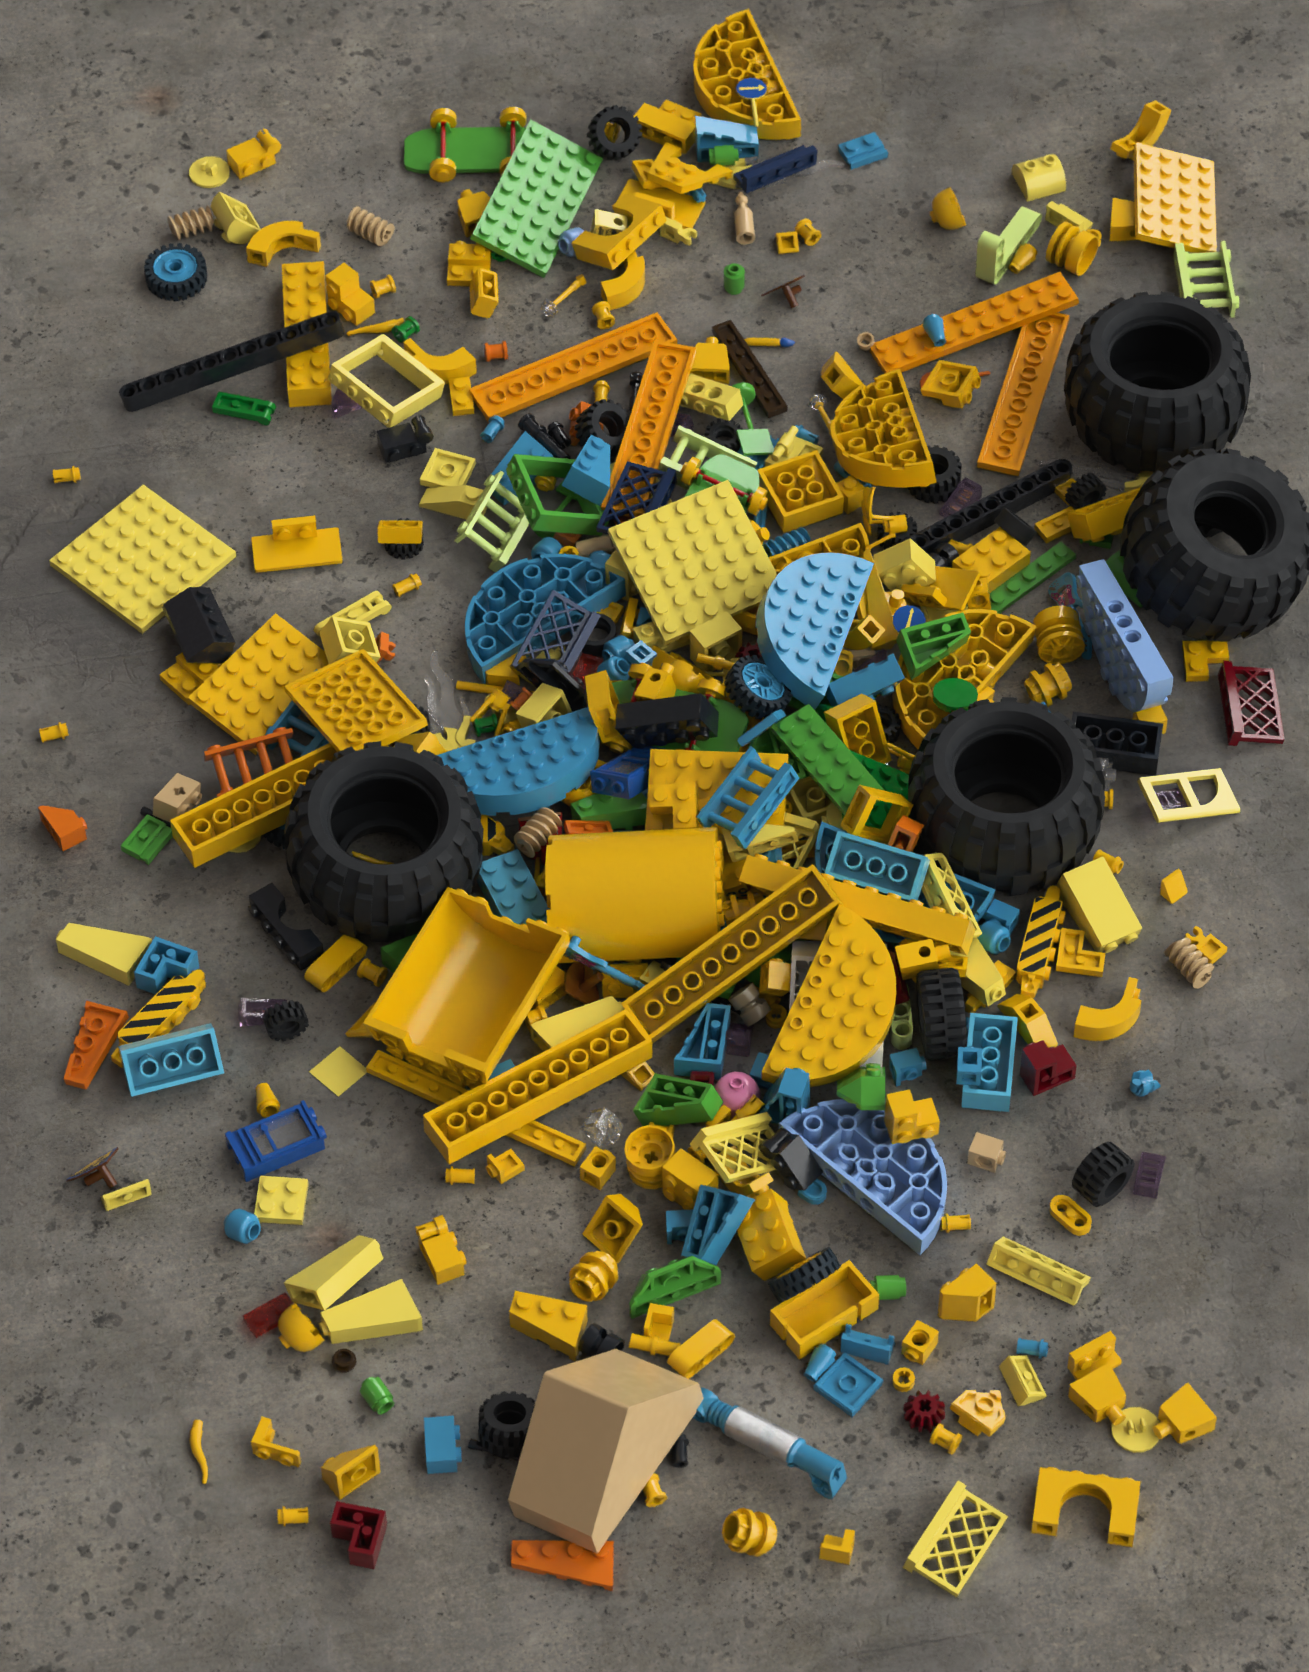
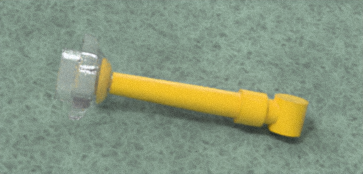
[540,274,587,318]
[807,394,832,438]

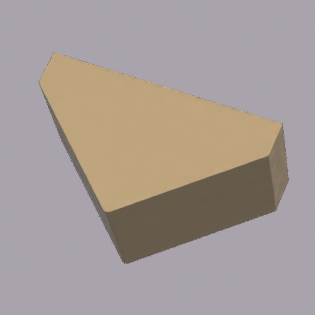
[508,1349,704,1554]

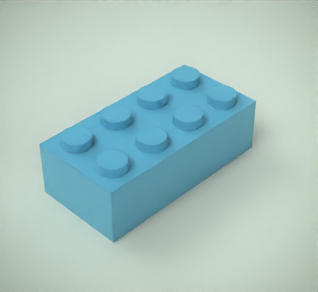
[824,831,930,902]
[477,849,549,925]
[961,1013,1018,1112]
[118,1023,224,1097]

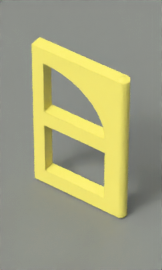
[1138,768,1240,823]

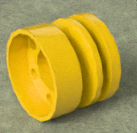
[1046,221,1099,276]
[1033,606,1085,664]
[624,1125,676,1189]

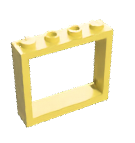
[328,334,445,428]

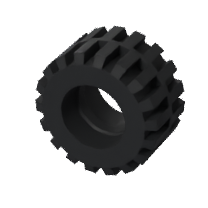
[587,105,642,160]
[575,399,630,458]
[907,445,962,504]
[1072,1141,1135,1207]
[478,1391,535,1458]

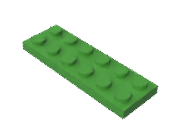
[771,704,885,816]

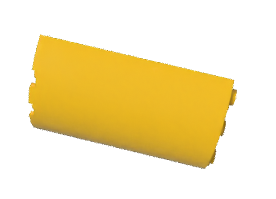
[545,827,725,963]
[363,887,570,1089]

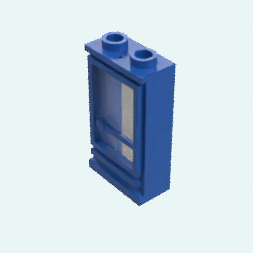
[590,746,671,799]
[225,1100,327,1182]

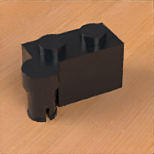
[377,415,434,464]
[759,1128,823,1191]

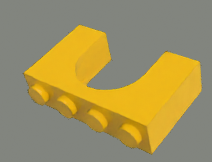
[571,194,667,270]
[1031,1467,1141,1547]

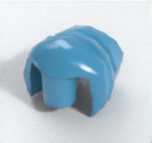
[1130,1070,1161,1097]

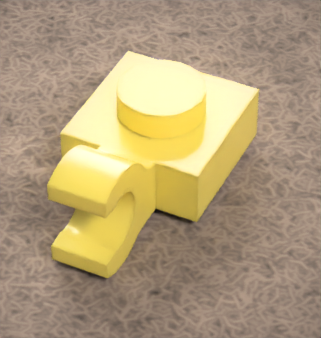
[660,216,697,245]

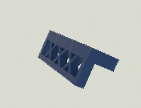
[733,145,817,194]

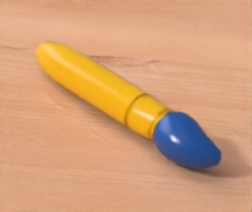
[744,337,795,348]

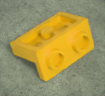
[602,963,649,998]
[1067,1330,1122,1380]

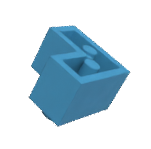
[134,936,199,994]

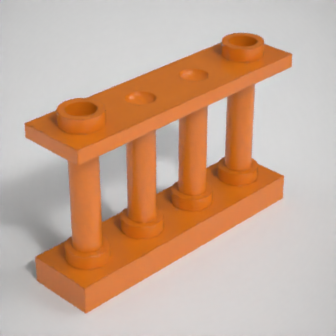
[204,727,293,798]

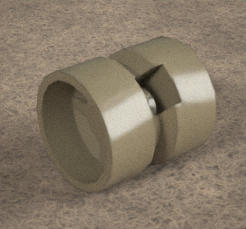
[728,982,772,1027]

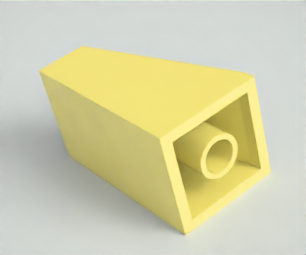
[1056,856,1142,953]

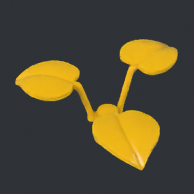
[861,487,907,553]

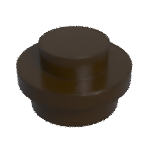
[332,1349,357,1373]

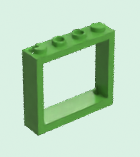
[506,454,609,536]

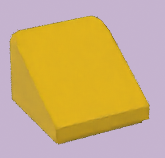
[775,231,799,254]
[1160,869,1188,904]
[621,1061,655,1091]

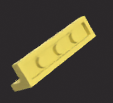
[921,853,982,938]
[986,1237,1091,1306]

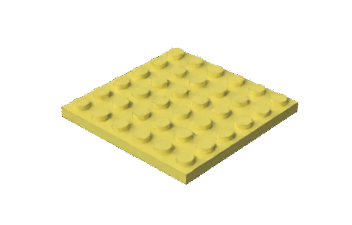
[608,480,777,645]
[49,485,236,634]

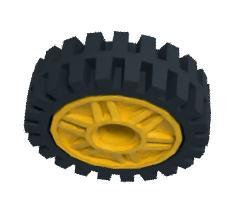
[768,1247,841,1303]

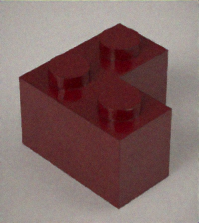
[1020,1040,1077,1096]
[330,1501,387,1570]

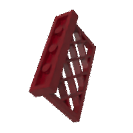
[1218,660,1285,746]

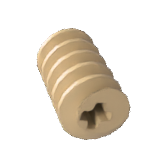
[168,205,214,241]
[347,206,394,246]
[514,807,562,858]
[1165,938,1214,989]

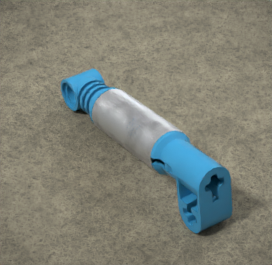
[693,1388,847,1499]

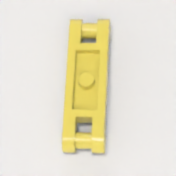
[314,591,392,636]

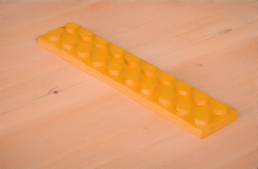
[869,272,1079,374]
[469,312,678,421]
[977,313,1070,476]
[601,340,696,518]

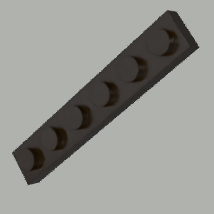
[712,320,788,419]

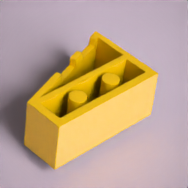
[509,1291,588,1362]

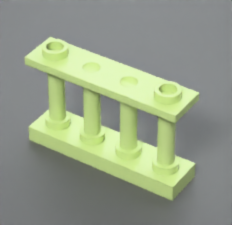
[1173,241,1239,318]
[659,426,758,490]
[454,471,529,572]

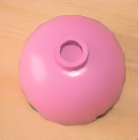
[714,1071,761,1119]

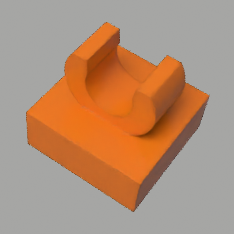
[375,632,396,664]

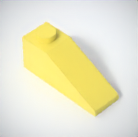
[419,485,488,523]
[722,823,799,862]

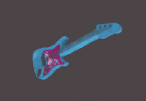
[1048,572,1092,660]
[563,936,645,991]

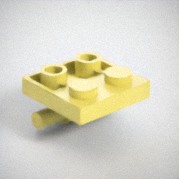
[765,426,823,467]

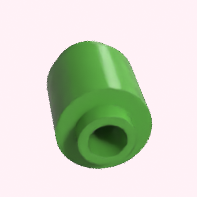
[709,145,739,166]
[724,264,745,295]
[870,1275,906,1300]
[360,1377,394,1415]

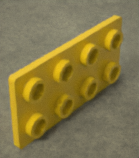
[617,179,706,229]
[251,515,343,573]
[900,566,981,611]

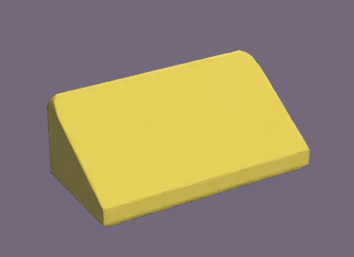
[101,1179,152,1211]
[999,1355,1047,1406]

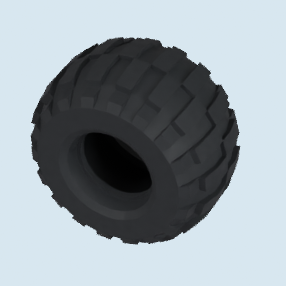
[1064,291,1251,474]
[1120,448,1309,641]
[908,697,1105,896]
[285,741,483,942]

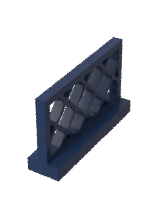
[596,461,677,535]
[510,590,601,672]

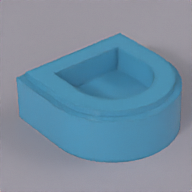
[798,1179,827,1205]

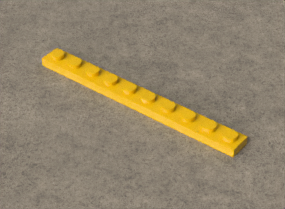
[366,1050,586,1167]

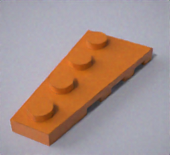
[63,1001,129,1090]
[511,1540,614,1591]

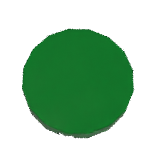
[932,678,978,713]

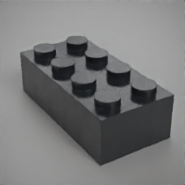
[615,693,719,749]
[1072,711,1163,776]

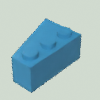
[695,116,759,162]
[491,431,553,505]
[562,435,610,506]
[825,653,905,707]
[674,1003,731,1080]
[758,1067,810,1124]
[681,1184,755,1265]

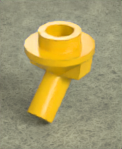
[534,476,556,492]

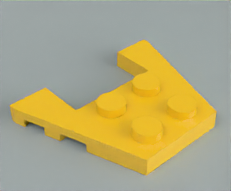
[647,142,733,194]

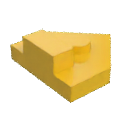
[950,1390,1006,1437]

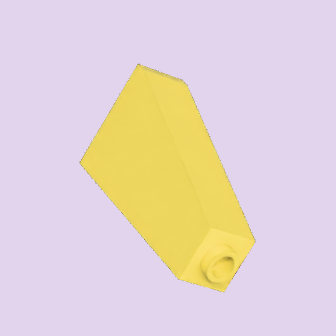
[56,923,152,986]
[950,938,1006,1007]
[530,996,625,1051]
[284,1235,384,1311]
[319,1279,423,1344]

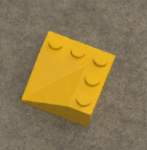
[757,450,844,533]

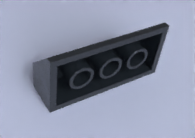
[162,586,235,663]

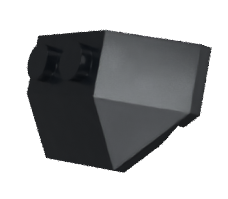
[515,658,588,712]

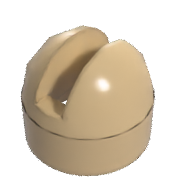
[857,332,875,351]

